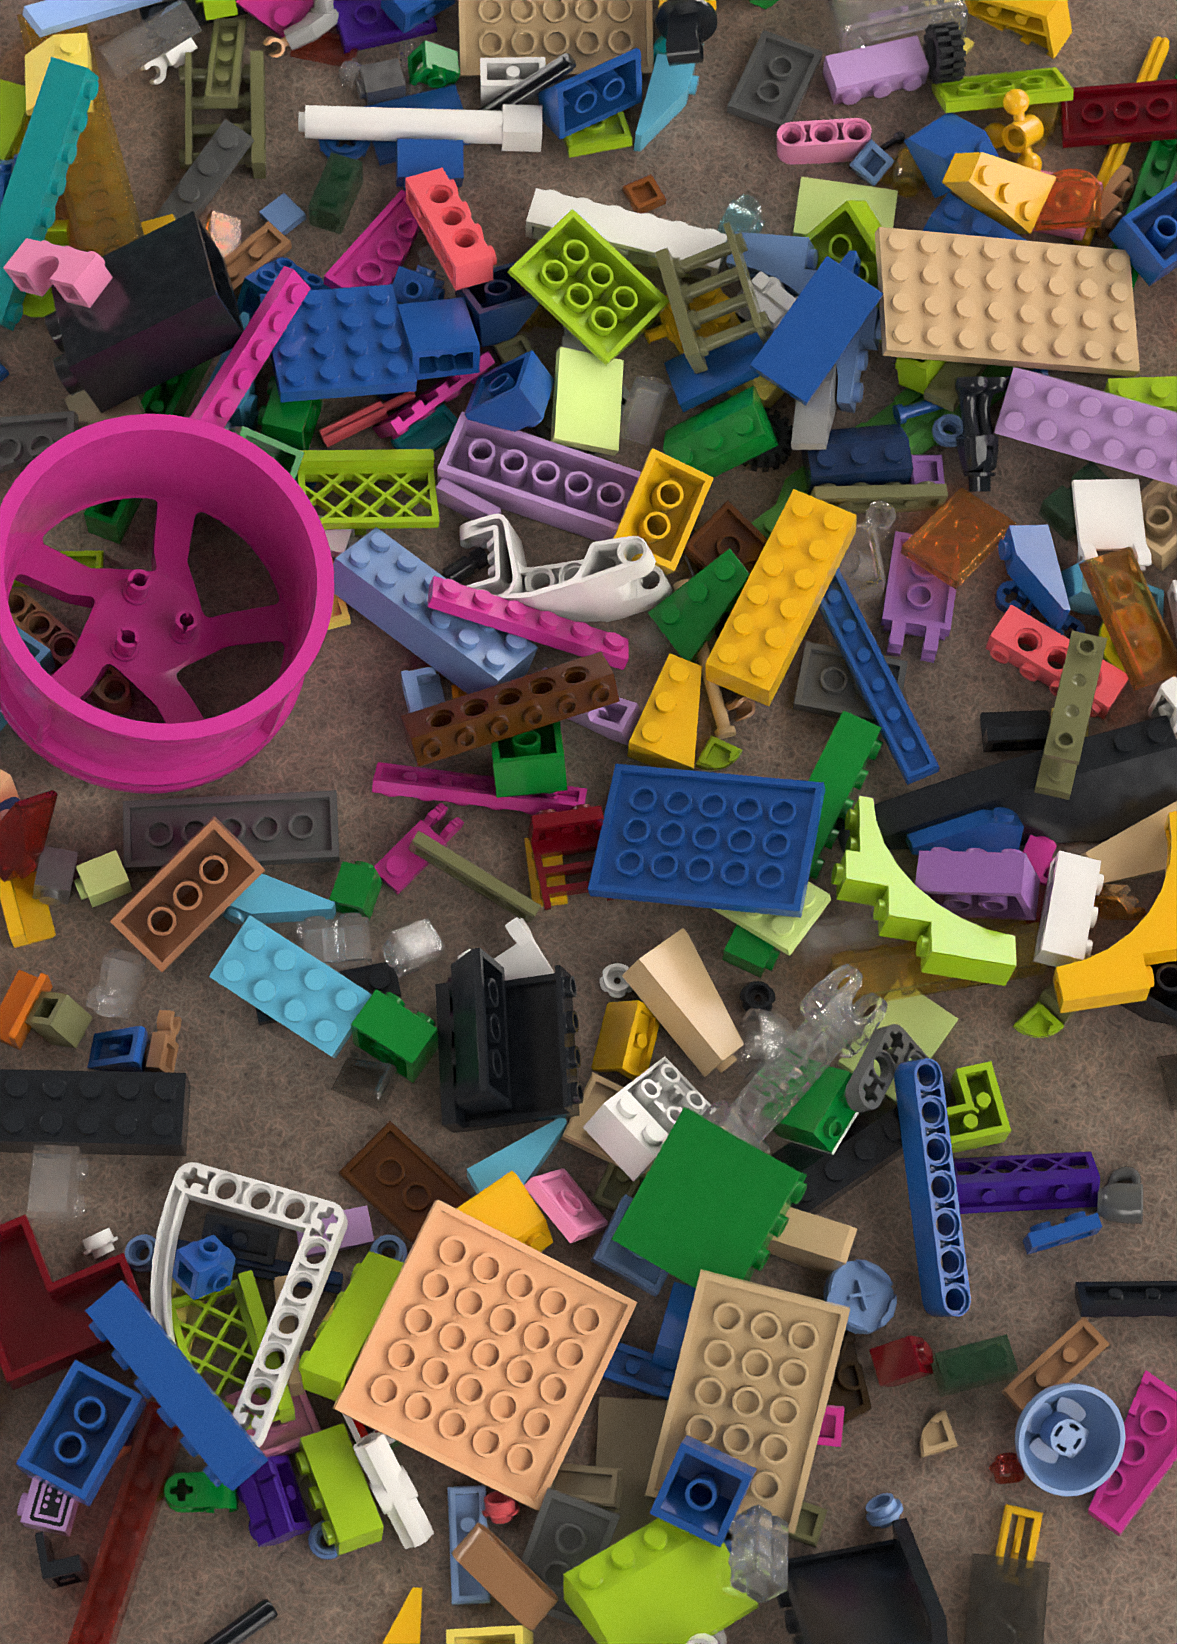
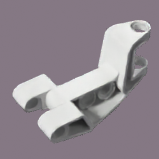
[459,513,672,622]

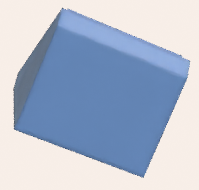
[849,139,895,186]

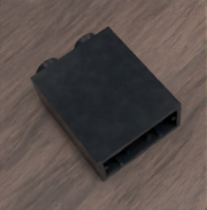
[44,211,244,413]

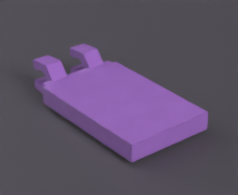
[881,531,963,663]

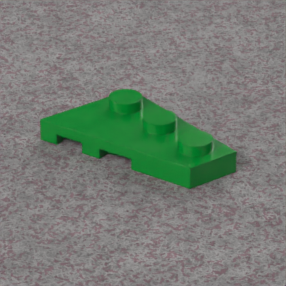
[648,548,750,663]

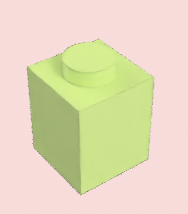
[73,850,132,908]

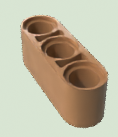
[452,1523,559,1630]

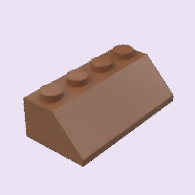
[110,816,265,972]

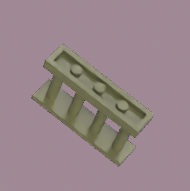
[179,51,267,179]
[655,222,772,374]
[1034,631,1107,800]

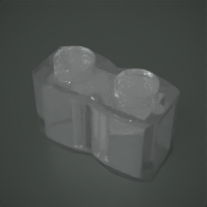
[296,913,373,970]

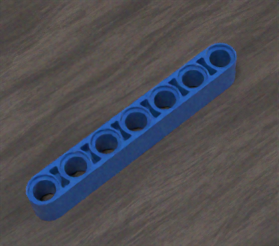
[894,1058,971,1317]

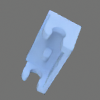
[401,667,445,713]

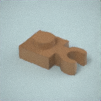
[144,1010,182,1073]

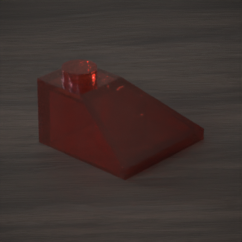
[0,790,58,882]

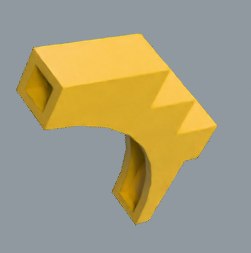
[1053,811,1177,1013]

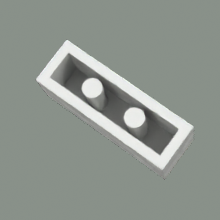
[1033,850,1104,967]

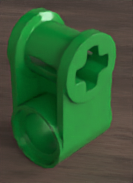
[164,1472,238,1513]

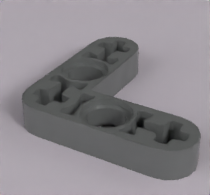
[845,1024,952,1113]

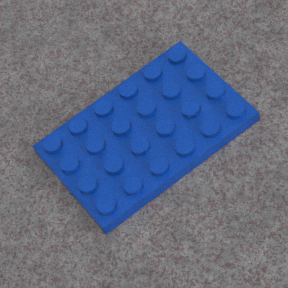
[588,764,825,918]

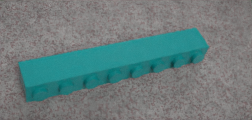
[0,57,99,331]

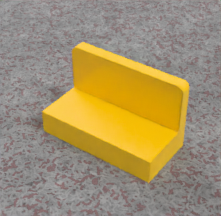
[0,869,56,948]
[591,1000,660,1080]

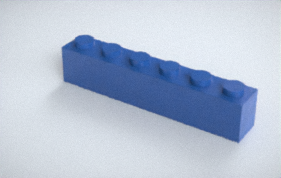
[85,1280,269,1491]

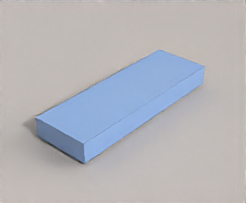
[447,1485,490,1605]

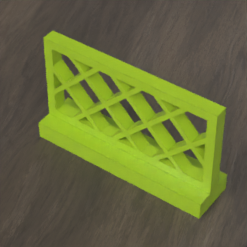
[296,449,440,530]
[172,1270,296,1430]

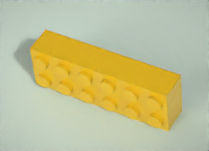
[705,489,857,707]

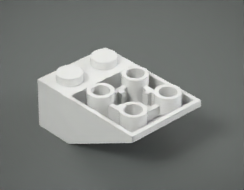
[583,1056,715,1182]

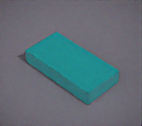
[391,403,458,452]

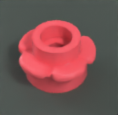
[482,1491,520,1524]

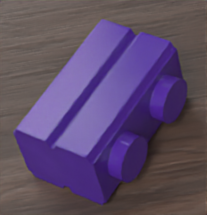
[237,1455,312,1547]

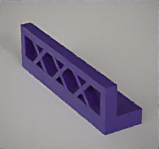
[953,1151,1100,1214]

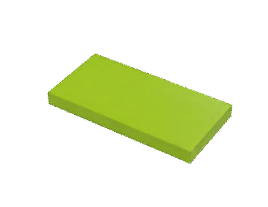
[931,67,1073,113]

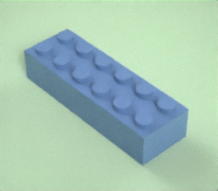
[333,527,538,694]

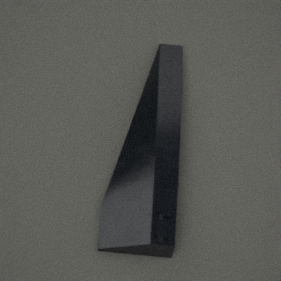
[835,715,1177,853]

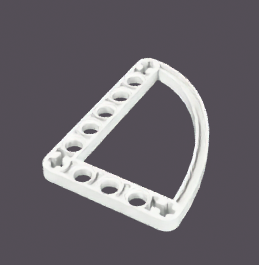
[150,1162,348,1447]

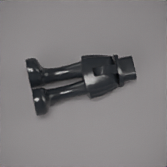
[954,377,1009,492]

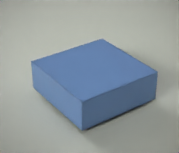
[259,193,306,236]

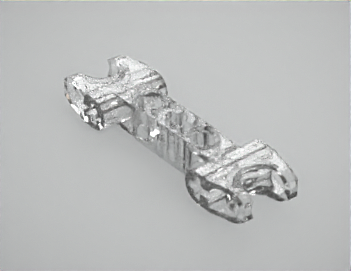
[702,964,888,1154]

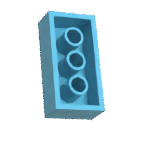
[209,915,372,1059]

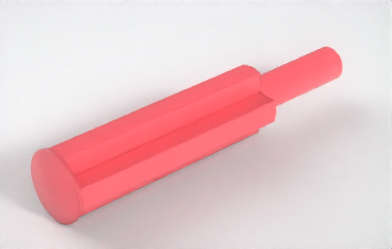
[318,392,416,448]

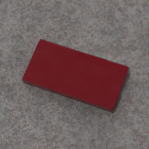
[1060,79,1177,148]

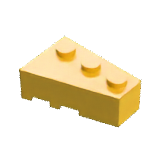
[964,0,1072,59]
[942,152,1056,234]
[627,653,702,771]

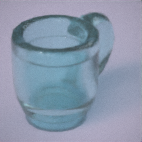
[717,195,766,234]

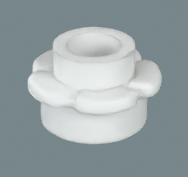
[599,963,633,998]
[82,1228,118,1259]

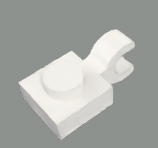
[140,36,198,85]

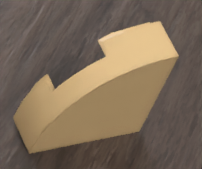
[919,1410,958,1458]

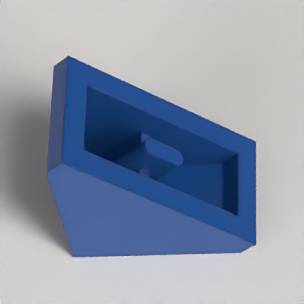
[87,1026,150,1072]

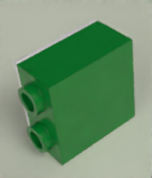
[761,1058,864,1155]

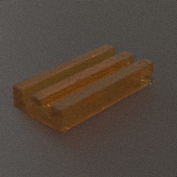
[1094,884,1147,921]

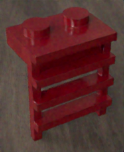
[527,804,614,911]

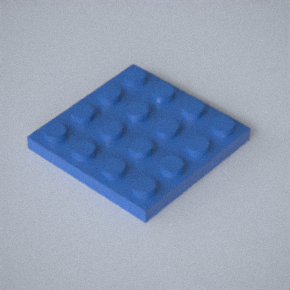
[259,284,417,402]

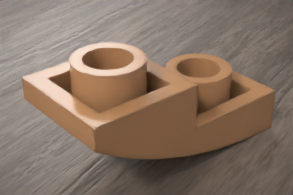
[1096,164,1134,239]

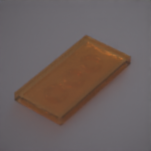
[1078,547,1177,691]

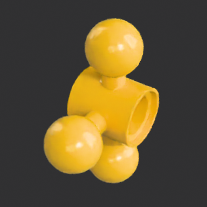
[984,89,1044,171]

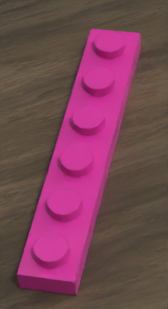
[190,266,311,428]
[427,576,629,670]
[372,762,587,815]

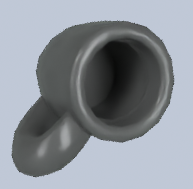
[1098,1166,1144,1224]

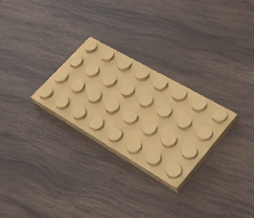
[875,227,1140,377]

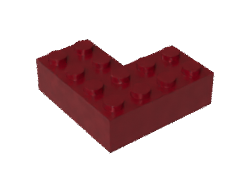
[0,1214,146,1391]

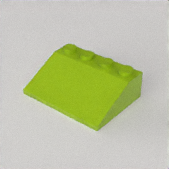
[508,209,669,365]
[564,1518,759,1644]

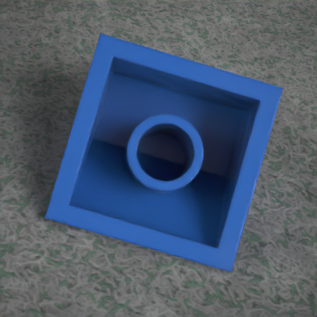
[904,113,1000,198]
[464,350,554,432]
[650,1435,757,1547]

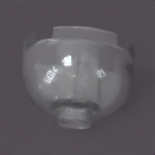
[737,1008,800,1082]

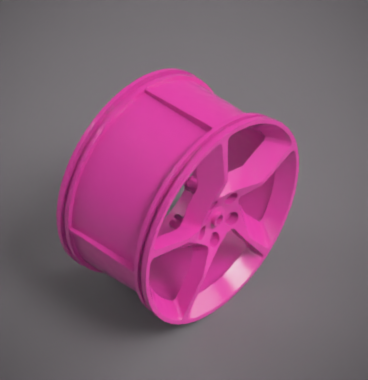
[0,414,334,794]

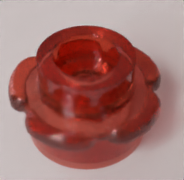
[989,1452,1025,1484]

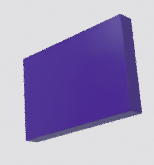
[333,0,437,54]

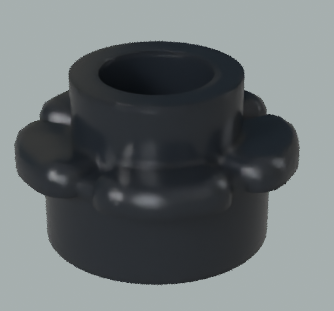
[740,981,775,1015]

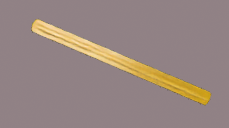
[1073,36,1170,246]

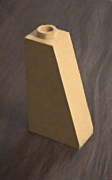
[1080,801,1177,885]
[622,928,744,1077]
[767,1207,857,1275]

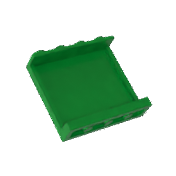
[611,1107,807,1289]

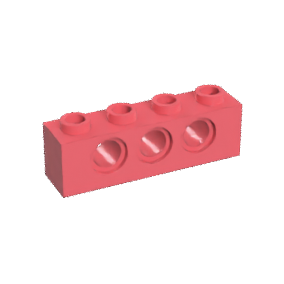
[405,168,497,291]
[986,605,1130,719]

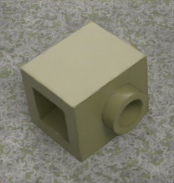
[25,991,93,1048]

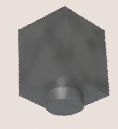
[356,58,406,106]
[32,845,78,906]

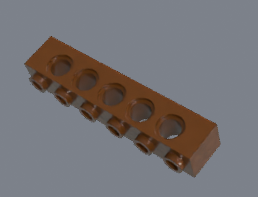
[401,652,620,767]

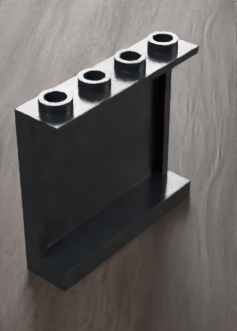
[435,965,584,1132]
[767,1518,948,1644]

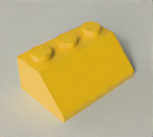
[613,448,714,576]
[457,1171,553,1252]

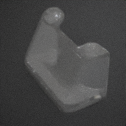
[823,0,968,53]

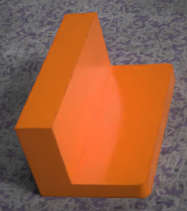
[0,970,53,1050]

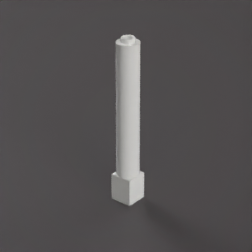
[299,104,542,152]

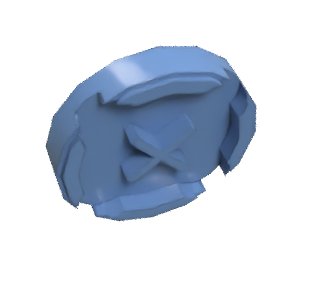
[823,1259,897,1334]

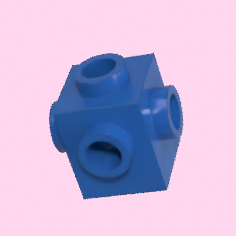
[393,265,445,304]
[172,1235,236,1300]

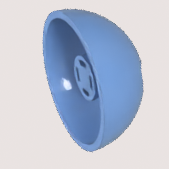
[1015,1383,1125,1496]

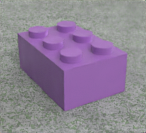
[915,847,1040,920]

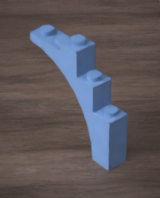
[726,232,881,413]

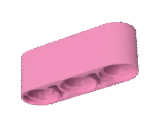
[776,118,871,164]

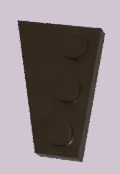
[827,1330,872,1426]

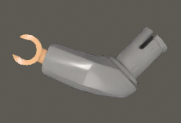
[263,0,339,58]

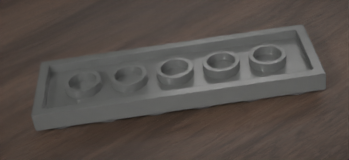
[123,790,340,873]

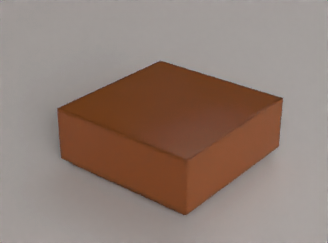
[622,174,666,214]

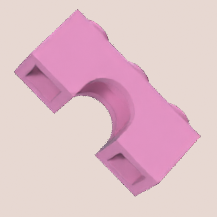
[3,238,113,308]

